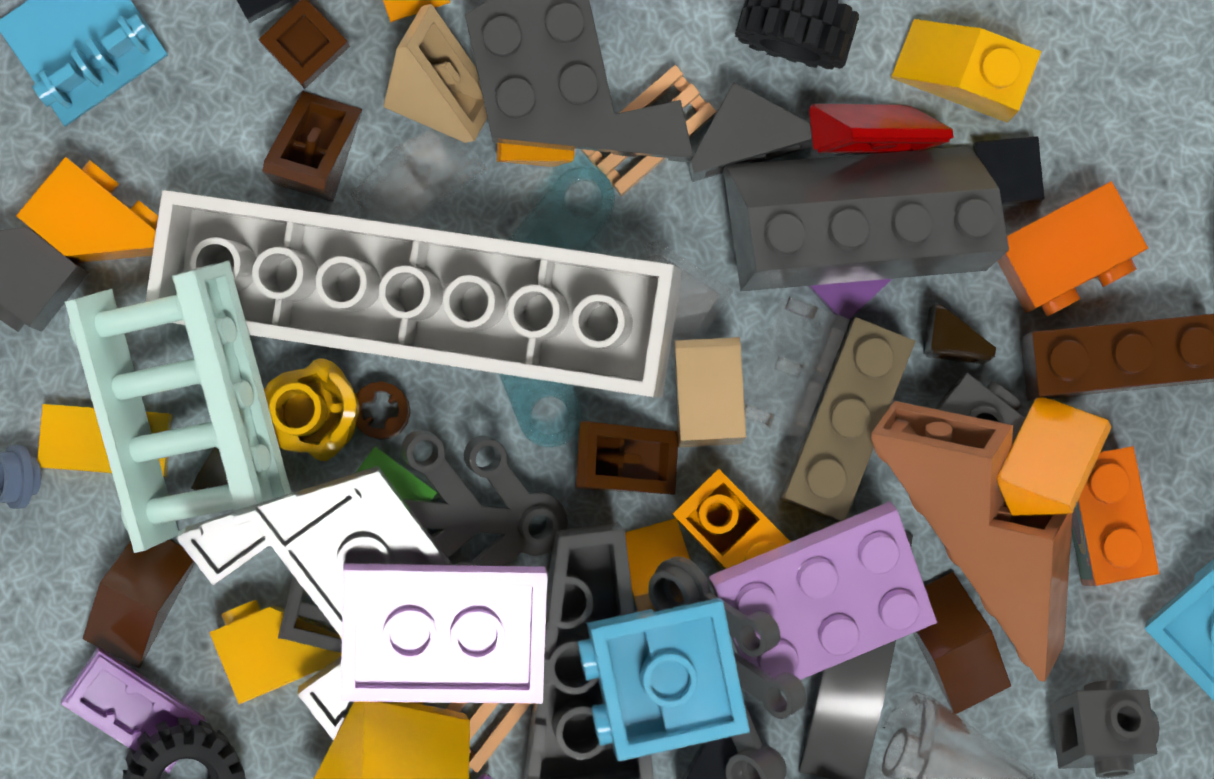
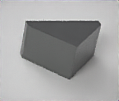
[689,82,813,182]

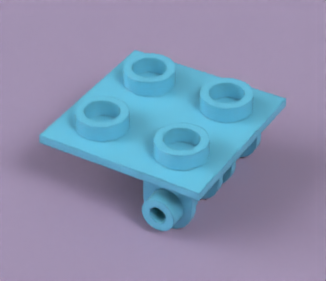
[0,0,168,127]

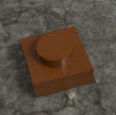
[258,0,350,89]

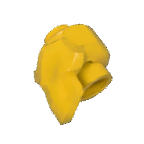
[264,358,359,461]

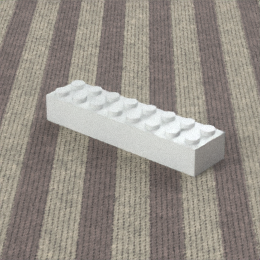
[145,190,682,398]

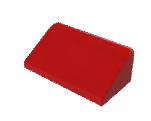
[809,104,954,153]

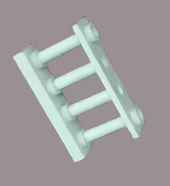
[65,260,291,553]

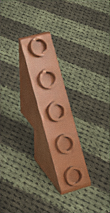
[871,401,1073,682]

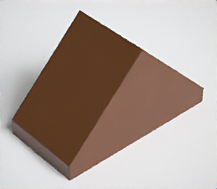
[262,91,362,202]
[576,421,678,495]
[83,539,195,668]
[913,572,1011,715]

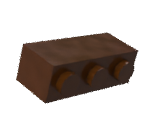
[1020,313,1214,401]

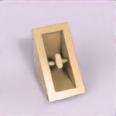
[383,4,487,143]
[675,337,746,448]

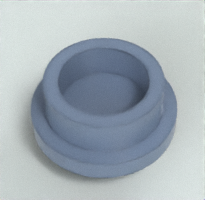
[0,445,41,509]

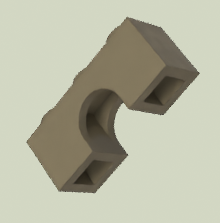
[780,317,916,523]

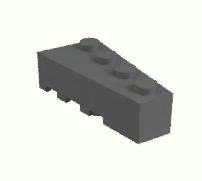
[523,522,654,779]

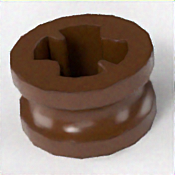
[356,381,411,440]

